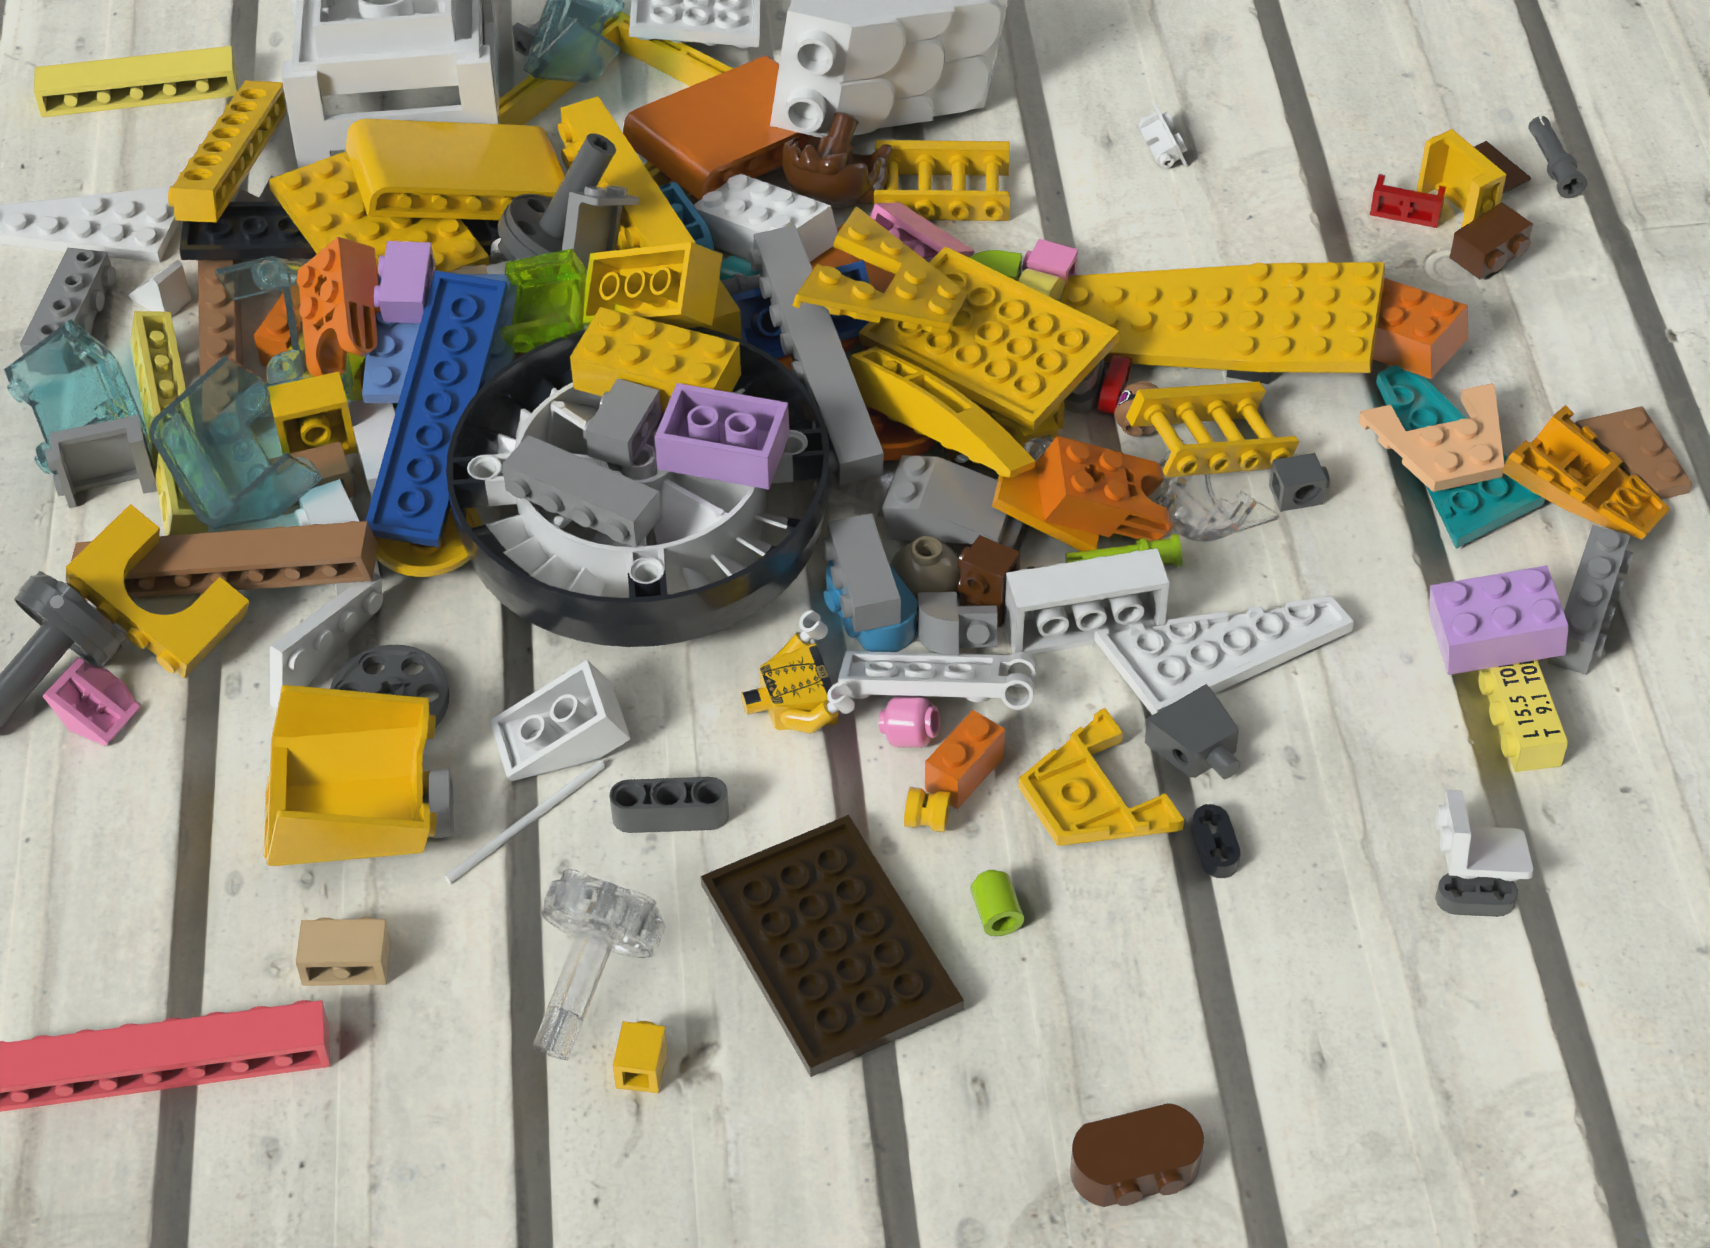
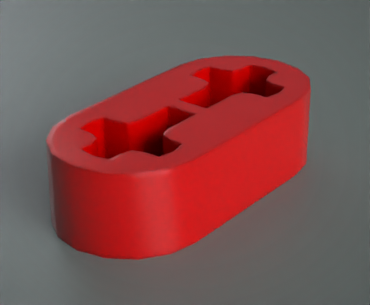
[1098,355,1132,414]

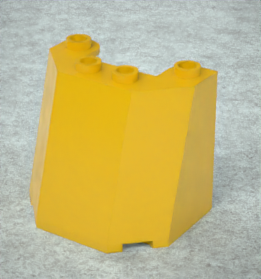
[263,685,437,866]

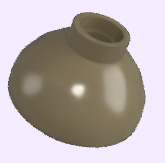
[890,536,961,600]

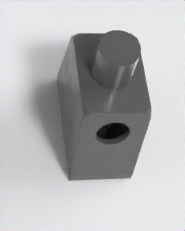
[1145,684,1241,779]

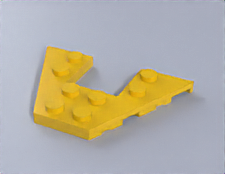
[792,207,968,336]

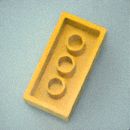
[580,242,723,328]
[570,307,741,413]

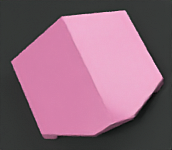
[43,658,140,746]

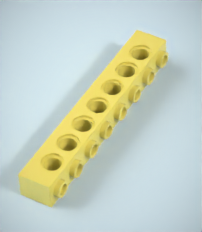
[130,311,211,536]

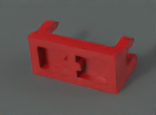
[1370,174,1446,228]

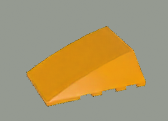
[1502,405,1671,540]

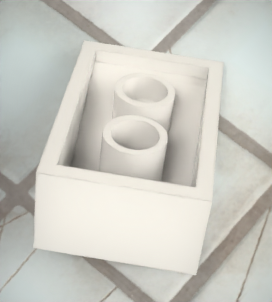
[490,660,631,782]

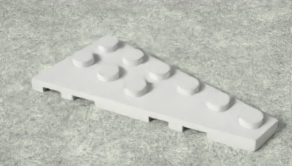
[0,187,180,263]
[1094,596,1354,715]

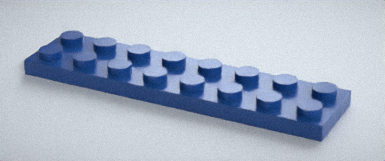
[366,271,508,547]

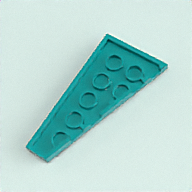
[1376,365,1545,549]

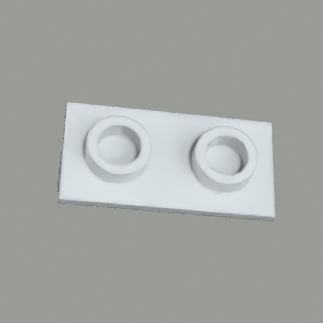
[1138,103,1188,168]

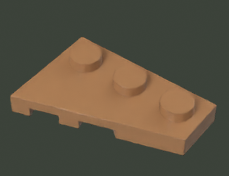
[1575,406,1692,499]

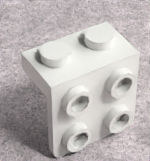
[1436,790,1533,881]

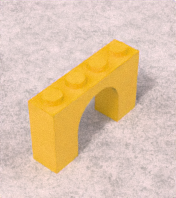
[65,504,249,679]

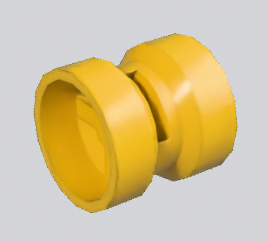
[904,787,951,833]

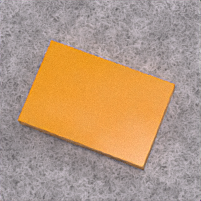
[992,461,1099,551]

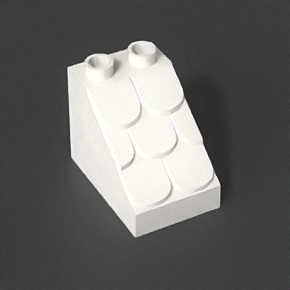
[770,0,1009,138]

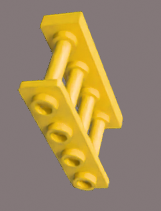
[874,140,1010,221]
[1126,381,1300,478]

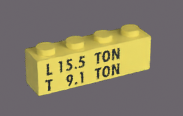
[1478,660,1568,772]

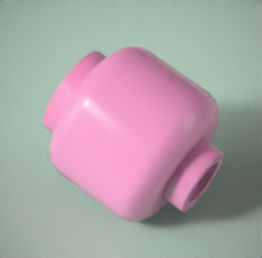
[879,696,940,748]

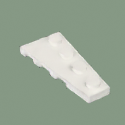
[270,573,383,710]

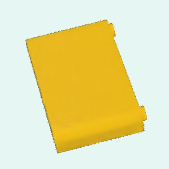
[345,119,565,220]

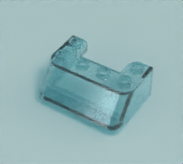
[149,355,323,529]

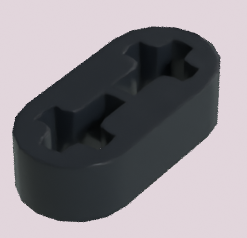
[1191,804,1241,878]

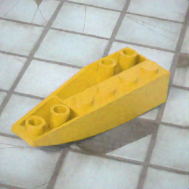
[850,347,1036,478]

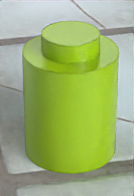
[970,869,1024,936]

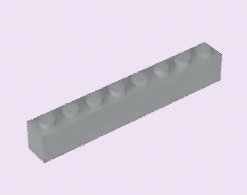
[749,225,884,485]

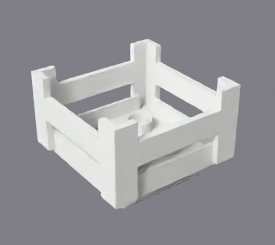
[282,0,501,168]

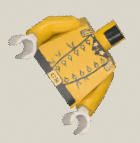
[741,610,855,734]

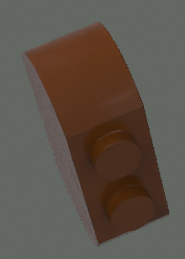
[1070,1103,1204,1207]

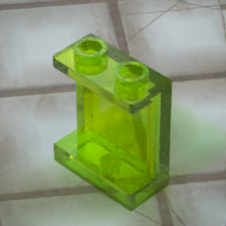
[501,249,587,353]

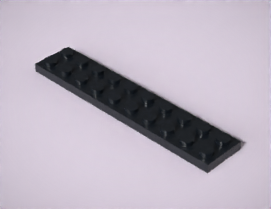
[179,201,500,260]

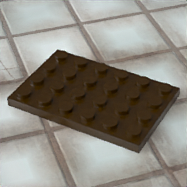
[701,815,964,1077]

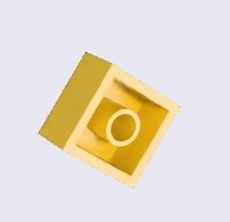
[267,371,358,455]

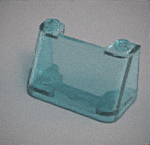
[4,319,148,475]

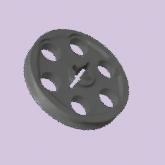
[330,645,450,728]

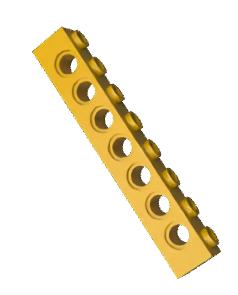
[168,80,287,223]

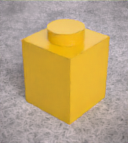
[613,1021,668,1093]

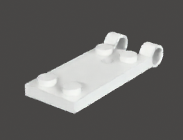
[838,651,1036,710]

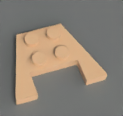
[1358,383,1505,492]

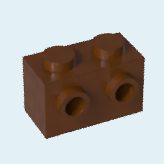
[1450,202,1533,280]
[957,535,1020,627]

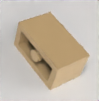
[296,917,391,986]

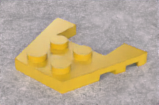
[1018,708,1184,846]

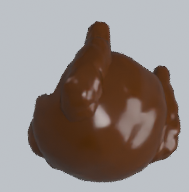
[782,112,893,209]

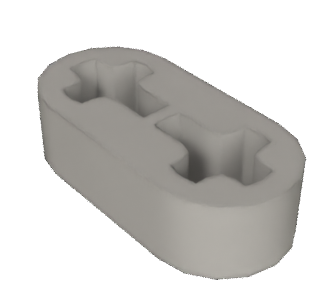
[429,768,454,839]

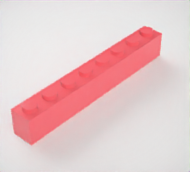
[0,1000,331,1112]

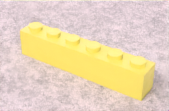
[34,46,238,117]

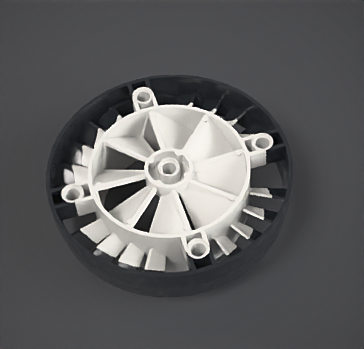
[446,327,830,647]

